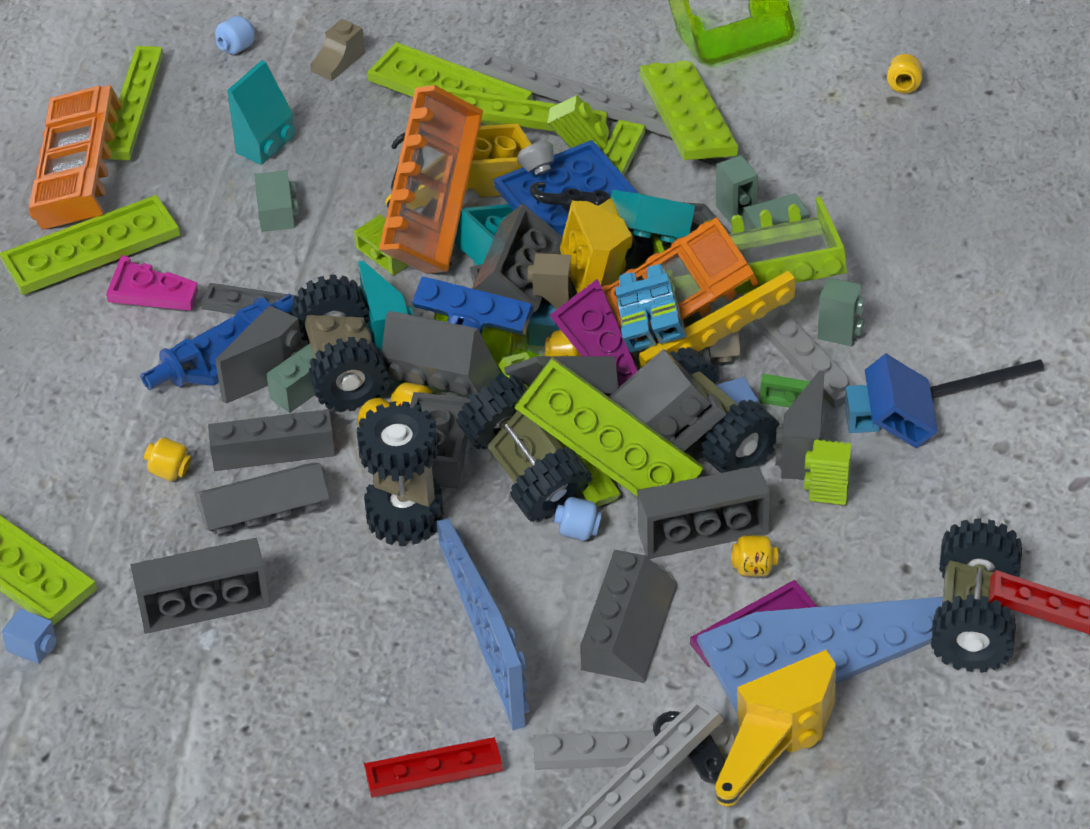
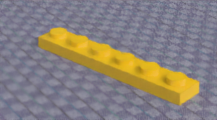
[639,271,795,369]

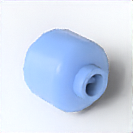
[215,16,255,55]
[553,497,601,541]

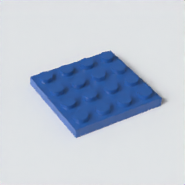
[494,140,639,237]

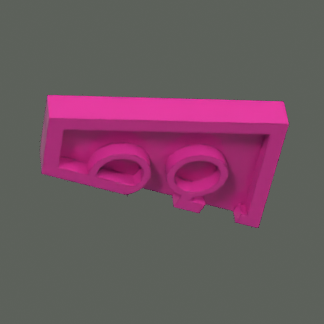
[106,255,199,311]

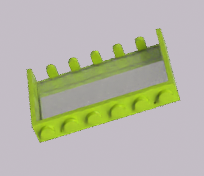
[651,196,847,304]

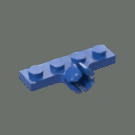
[412,276,534,335]

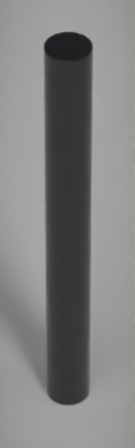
[930,359,1044,398]

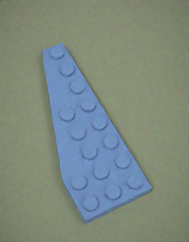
[437,518,529,730]
[697,597,943,715]

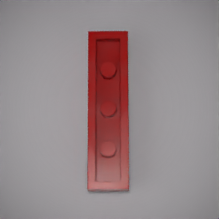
[989,570,1090,634]
[364,737,503,798]

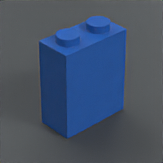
[864,353,938,448]

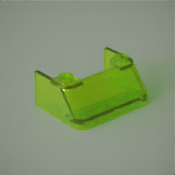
[668,0,795,65]

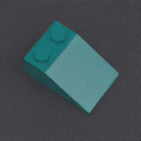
[227,60,296,165]
[611,190,695,243]
[454,204,513,266]
[358,260,414,352]

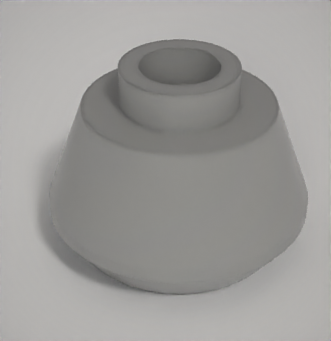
[517,140,554,176]

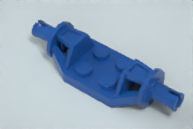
[140,294,293,391]

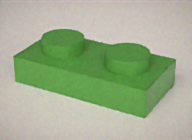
[760,374,810,408]

